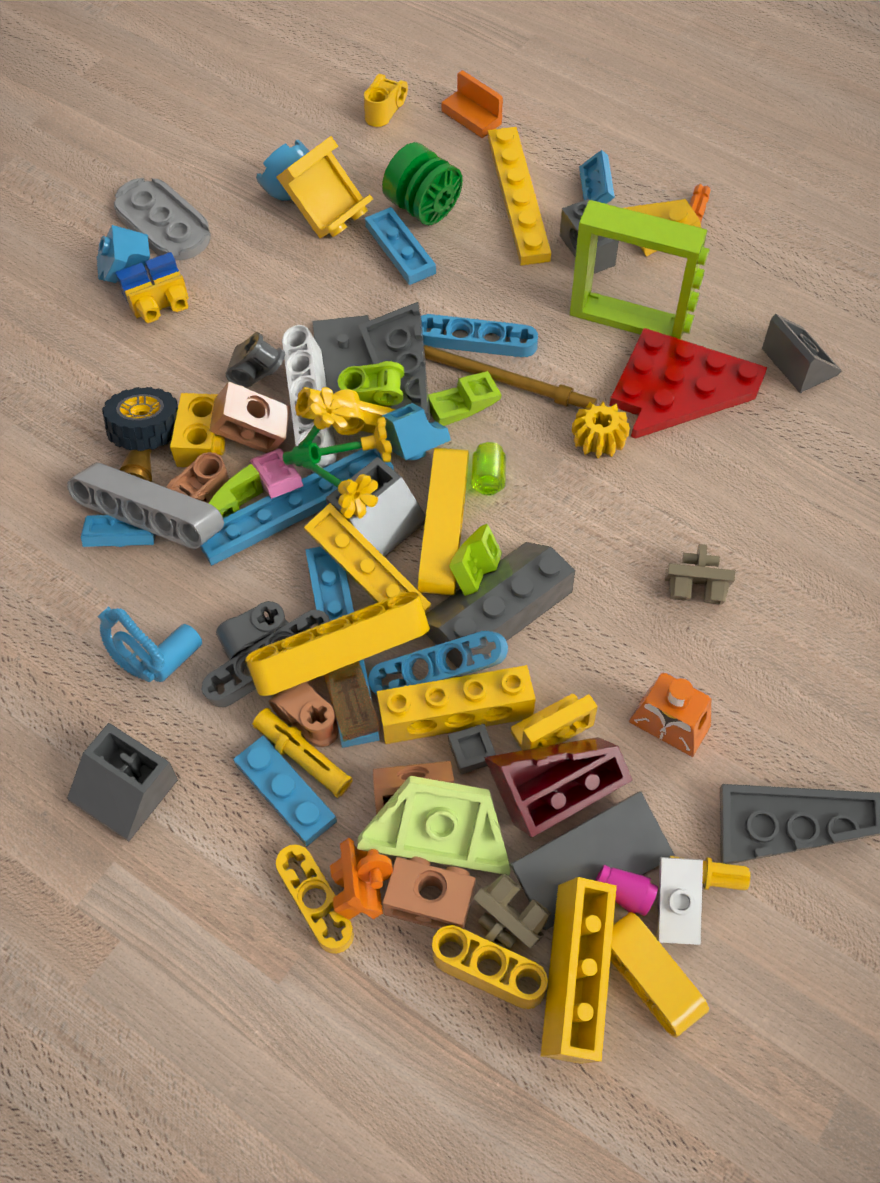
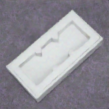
[657,857,703,945]

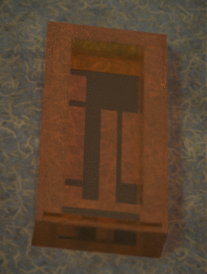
[323,661,380,742]

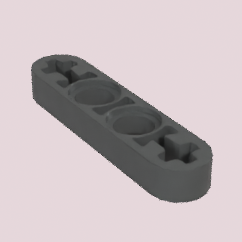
[202,610,331,707]

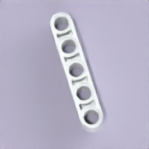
[282,325,337,468]

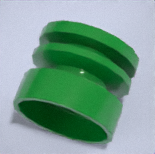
[382,142,463,226]

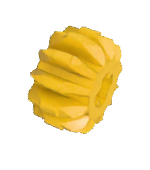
[572,401,630,459]

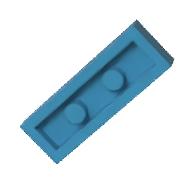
[365,207,436,285]
[233,735,337,847]

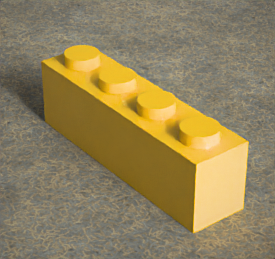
[540,877,617,1064]

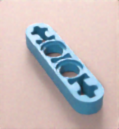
[421,314,538,357]
[368,631,508,694]

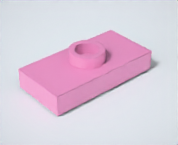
[250,448,303,499]

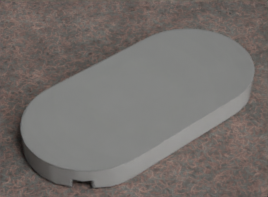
[114,178,211,260]

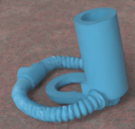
[97,606,202,682]

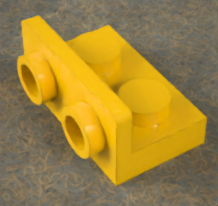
[511,694,598,750]

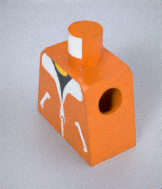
[629,673,712,757]

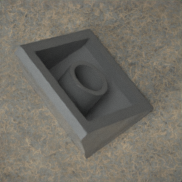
[762,314,842,393]

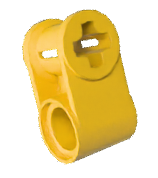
[364,73,408,127]

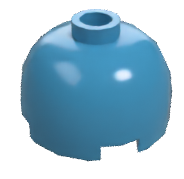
[256,140,310,201]

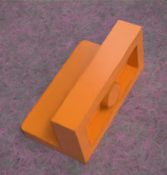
[441,70,503,138]

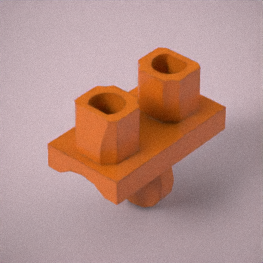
[330,838,393,920]

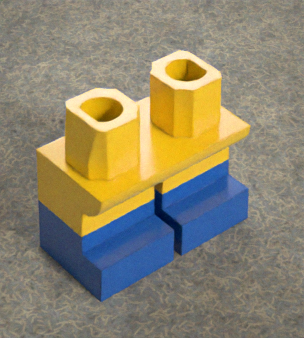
[115,252,189,323]

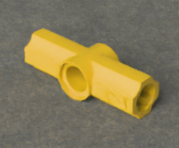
[295,387,396,435]

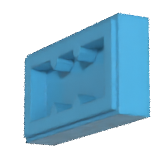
[579,150,615,204]
[81,515,156,547]

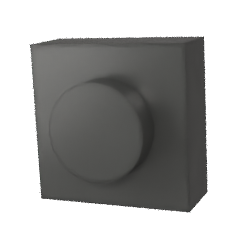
[448,724,496,775]

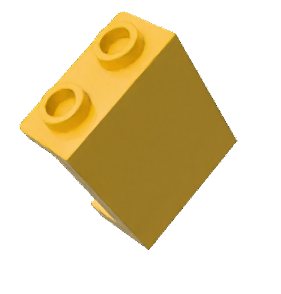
[276,136,373,238]

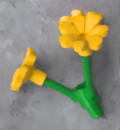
[283,387,392,519]

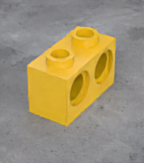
[170,393,225,467]

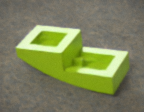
[428,371,502,426]
[208,464,263,518]
[449,524,502,596]

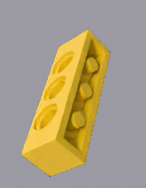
[377,665,536,744]

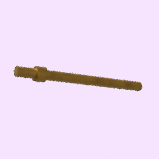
[424,345,597,409]

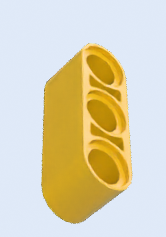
[610,912,709,1038]
[432,925,548,1009]

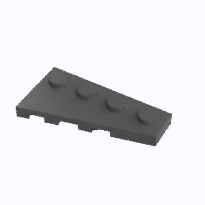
[359,302,431,421]

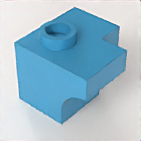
[96,225,150,283]
[382,403,451,460]

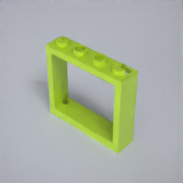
[569,200,710,339]

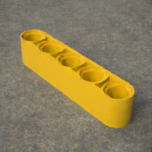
[418,448,469,595]
[245,592,430,696]

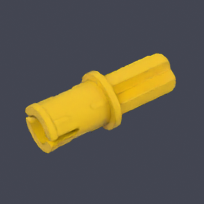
[670,856,751,890]

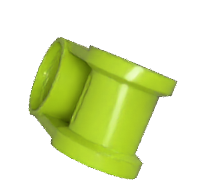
[337,361,404,406]

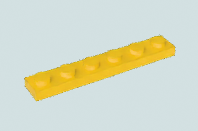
[488,127,551,266]

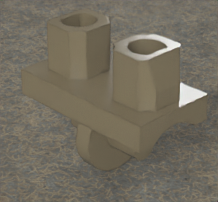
[665,544,736,605]
[473,874,551,949]

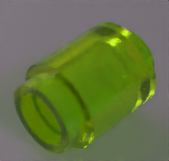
[471,442,506,495]

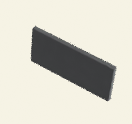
[312,315,373,394]
[510,791,675,930]

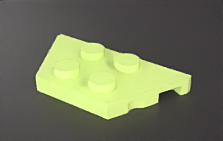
[357,776,511,875]

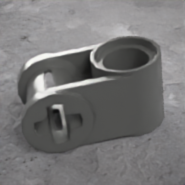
[226,332,285,388]
[216,601,289,660]

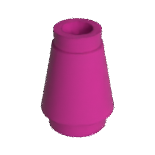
[595,865,658,916]

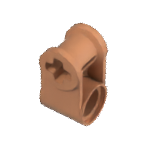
[166,452,230,503]
[268,682,339,747]

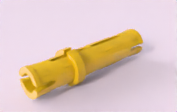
[252,708,353,798]

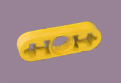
[276,844,354,954]

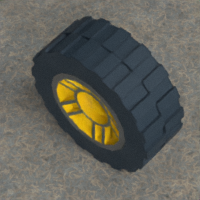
[102,387,178,451]

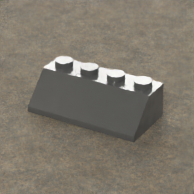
[425,542,576,668]

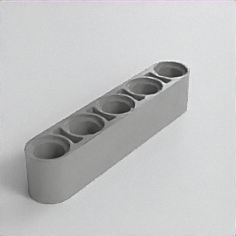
[67,462,224,549]

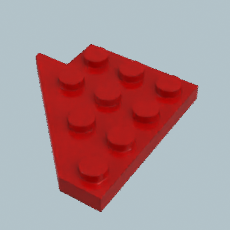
[609,328,768,439]

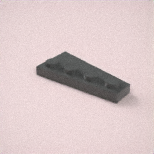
[720,784,880,864]

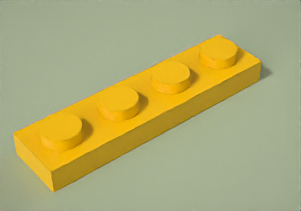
[304,503,431,612]

